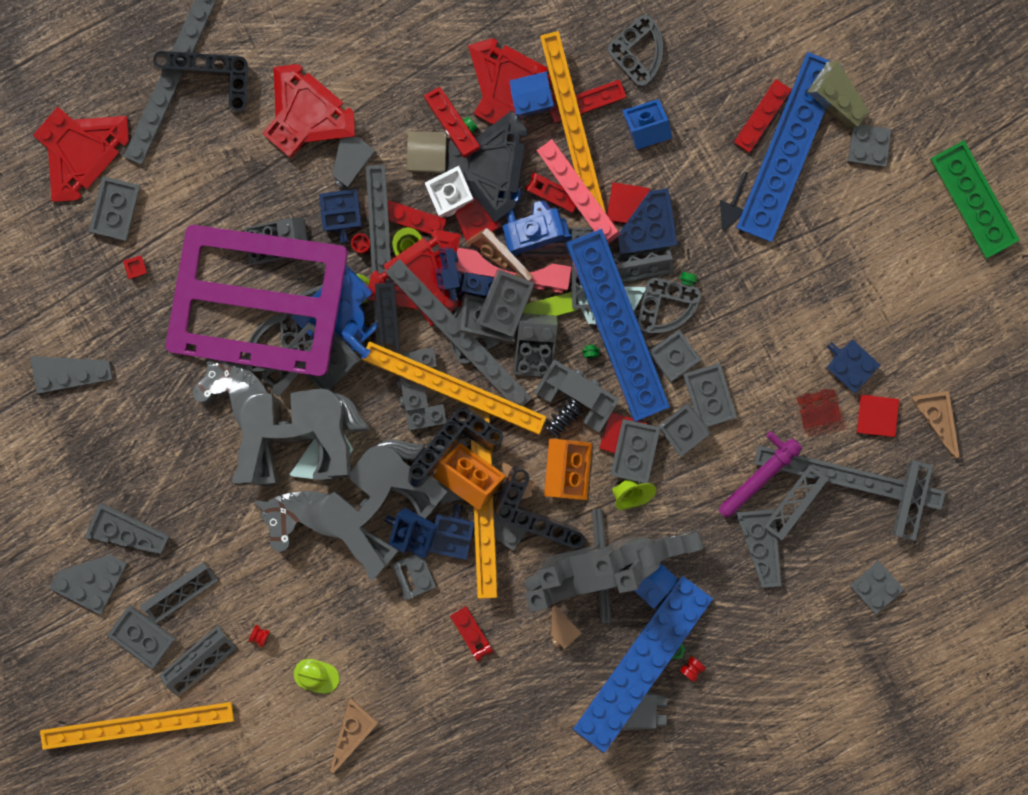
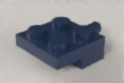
[319,189,362,243]
[435,247,462,301]
[825,339,881,393]
[429,504,475,560]
[385,508,437,559]

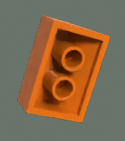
[544,439,592,500]
[433,443,506,510]

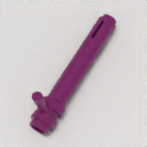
[718,431,803,518]

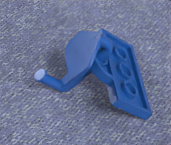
[291,265,378,359]

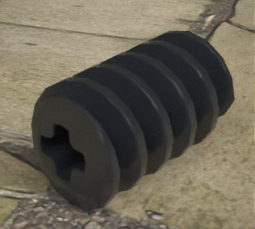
[544,396,583,439]

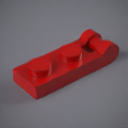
[525,172,576,213]
[450,606,494,662]

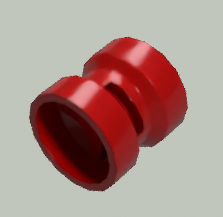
[351,234,371,255]
[680,656,706,682]

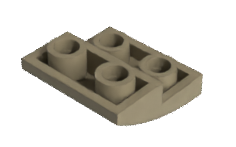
[407,131,447,173]

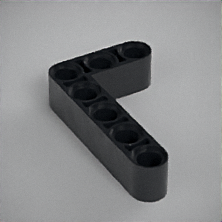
[153,51,248,114]
[408,407,503,487]
[494,465,585,549]

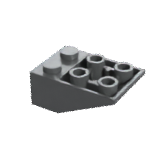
[245,218,308,265]
[513,313,558,377]

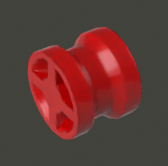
[248,624,270,648]

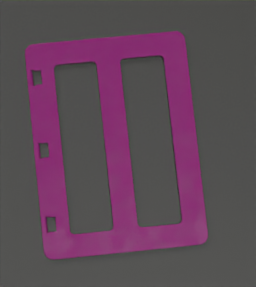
[166,225,348,376]

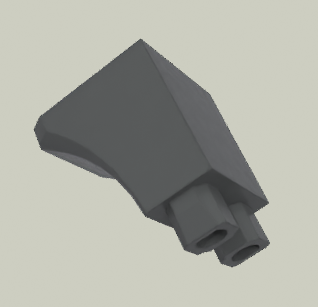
[620,692,667,731]

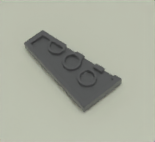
[30,356,113,394]
[84,502,170,554]
[736,509,781,588]

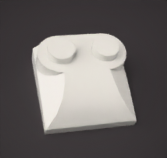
[425,166,474,218]

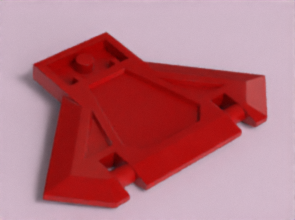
[468,38,557,125]
[262,64,355,158]
[33,107,129,202]
[367,229,462,326]

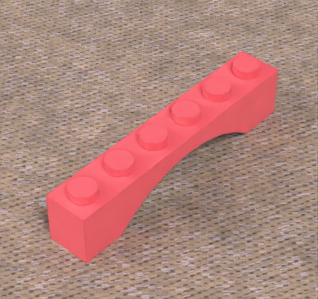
[536,139,621,243]
[456,248,571,293]

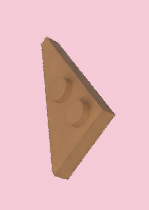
[466,228,533,280]
[911,391,959,458]
[330,698,379,773]

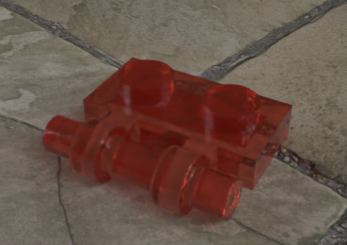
[796,389,842,429]

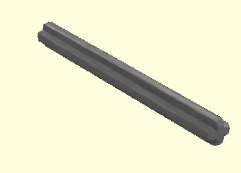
[592,509,611,623]

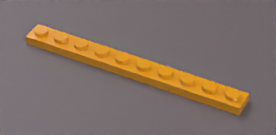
[540,31,606,213]
[361,342,546,435]
[470,406,498,599]
[40,702,234,750]

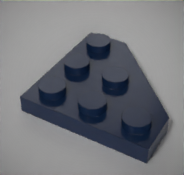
[618,188,677,254]

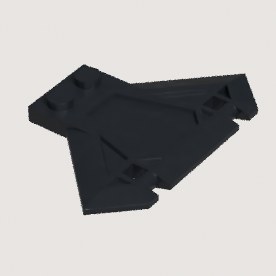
[445,110,527,223]

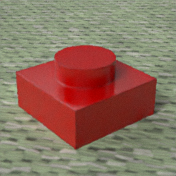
[123,255,148,280]

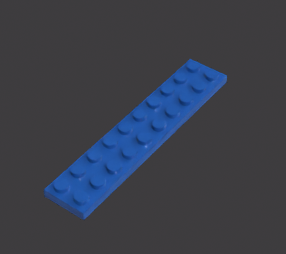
[736,52,843,243]
[565,228,670,422]
[572,576,713,754]

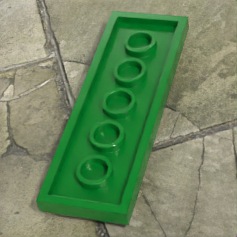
[930,140,1020,259]

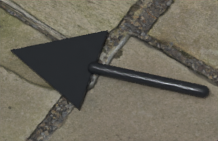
[719,171,747,232]

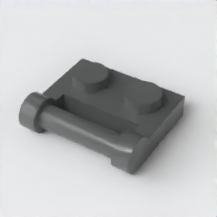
[390,554,436,601]

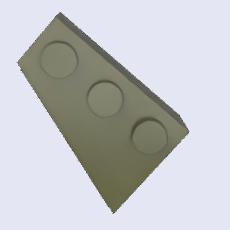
[807,61,869,127]

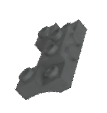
[396,348,447,430]
[534,359,620,432]

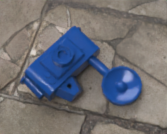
[500,188,572,257]

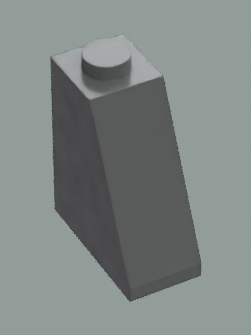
[332,136,376,189]

